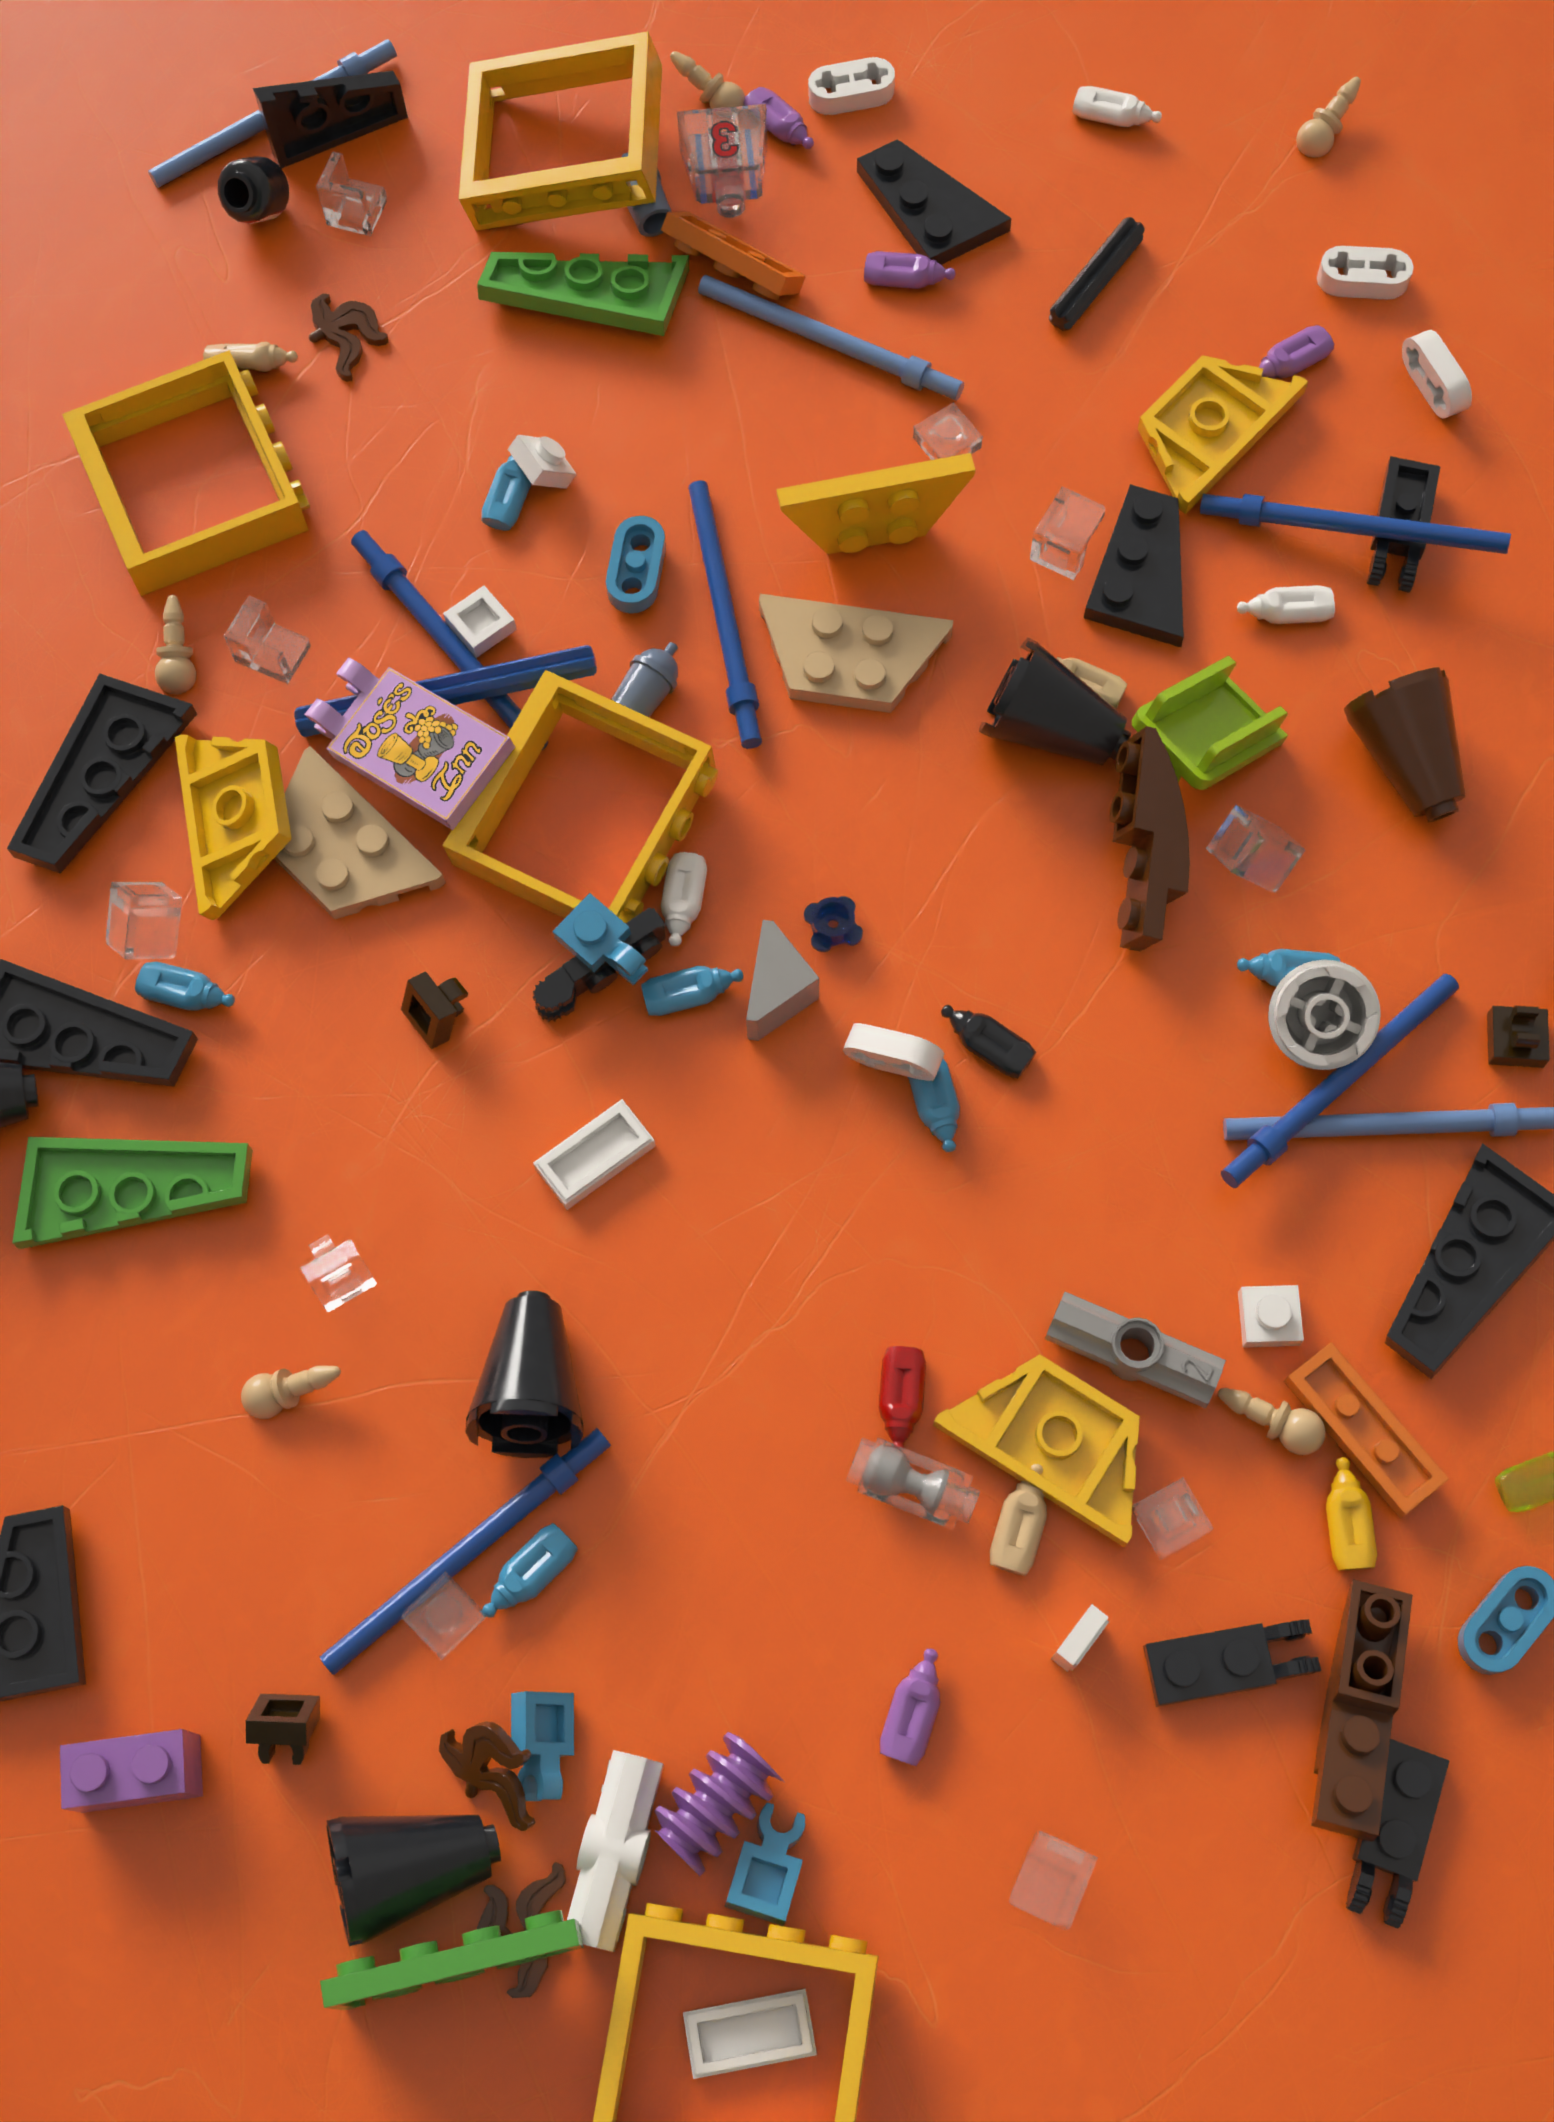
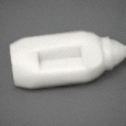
[1072,86,1162,127]
[1237,585,1335,624]
[660,852,707,946]

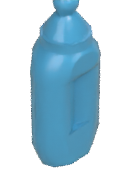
[481,455,531,531]
[1237,949,1340,987]
[135,962,235,1011]
[641,966,743,1016]
[908,1058,960,1152]
[482,1523,578,1618]

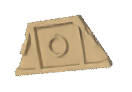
[759,594,953,713]
[274,746,446,919]

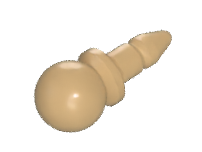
[670,51,745,120]
[1296,76,1361,158]
[155,595,196,695]
[241,1366,341,1419]
[1218,1388,1326,1455]

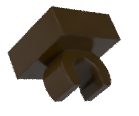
[401,971,468,1049]
[1487,1005,1550,1068]
[246,1694,320,1765]

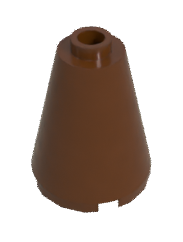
[1344,667,1465,822]

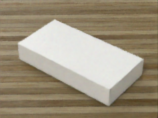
[533,1099,656,1210]
[683,1988,817,2079]

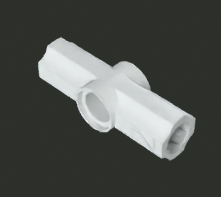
[567,1750,664,1952]

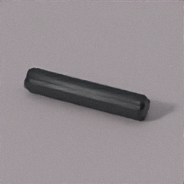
[1049,217,1145,331]

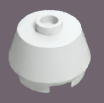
[1268,960,1381,1070]

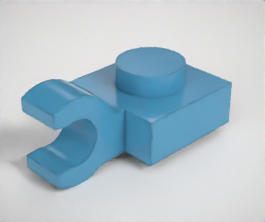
[552,893,648,985]
[511,1691,574,1801]

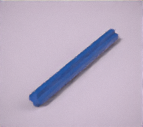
[294,645,597,737]

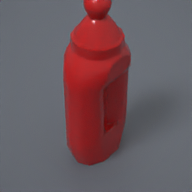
[879,1346,926,1455]

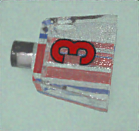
[677,104,768,218]

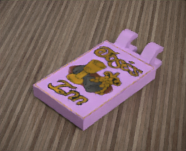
[304,657,515,830]

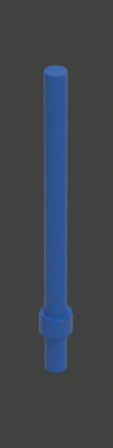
[688,480,762,749]
[1200,494,1511,554]
[351,530,548,750]
[1221,974,1459,1188]
[319,1428,611,1675]

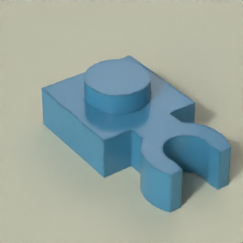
[725,1802,805,1926]

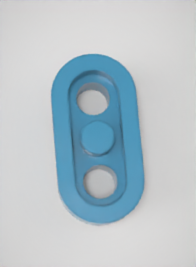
[606,516,666,613]
[1458,1566,1554,1675]

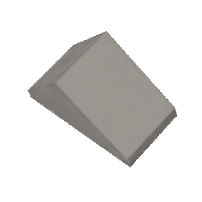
[746,920,819,1041]

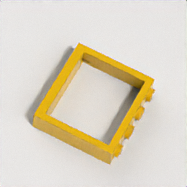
[458,31,662,231]
[62,350,310,596]
[442,670,718,923]
[593,1903,879,2122]

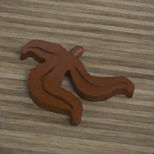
[309,294,388,382]
[439,1721,536,1831]
[477,1862,566,1998]

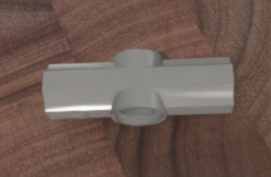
[1045,1292,1226,1408]

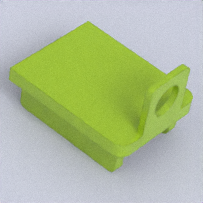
[1132,656,1288,790]

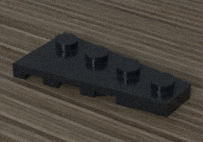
[7,673,197,874]

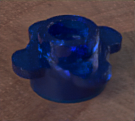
[804,896,863,952]

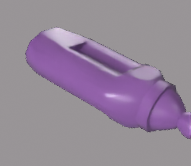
[744,87,814,149]
[864,251,956,289]
[1259,325,1334,379]
[880,1648,940,1766]

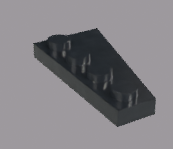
[0,959,198,1087]
[1385,1143,1554,1379]

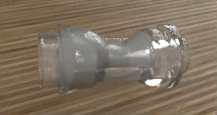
[846,1437,980,1530]

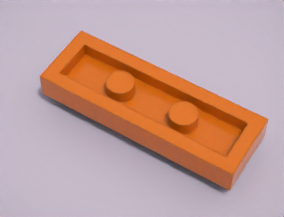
[661,212,806,300]
[1284,1342,1449,1518]

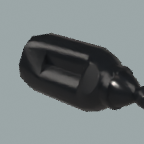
[941,1005,1037,1079]

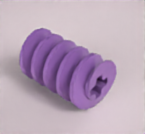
[654,1732,784,1876]

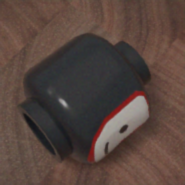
[218,156,289,224]

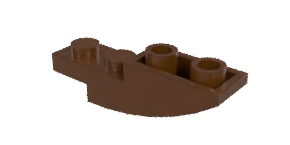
[1110,726,1190,952]
[1311,1579,1413,1842]

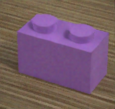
[60,1729,203,1813]

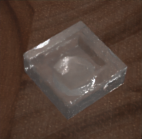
[913,402,983,460]
[401,1571,486,1660]

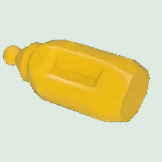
[1326,1457,1378,1571]

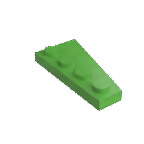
[477,252,689,336]
[12,1137,253,1249]
[320,1910,584,2010]

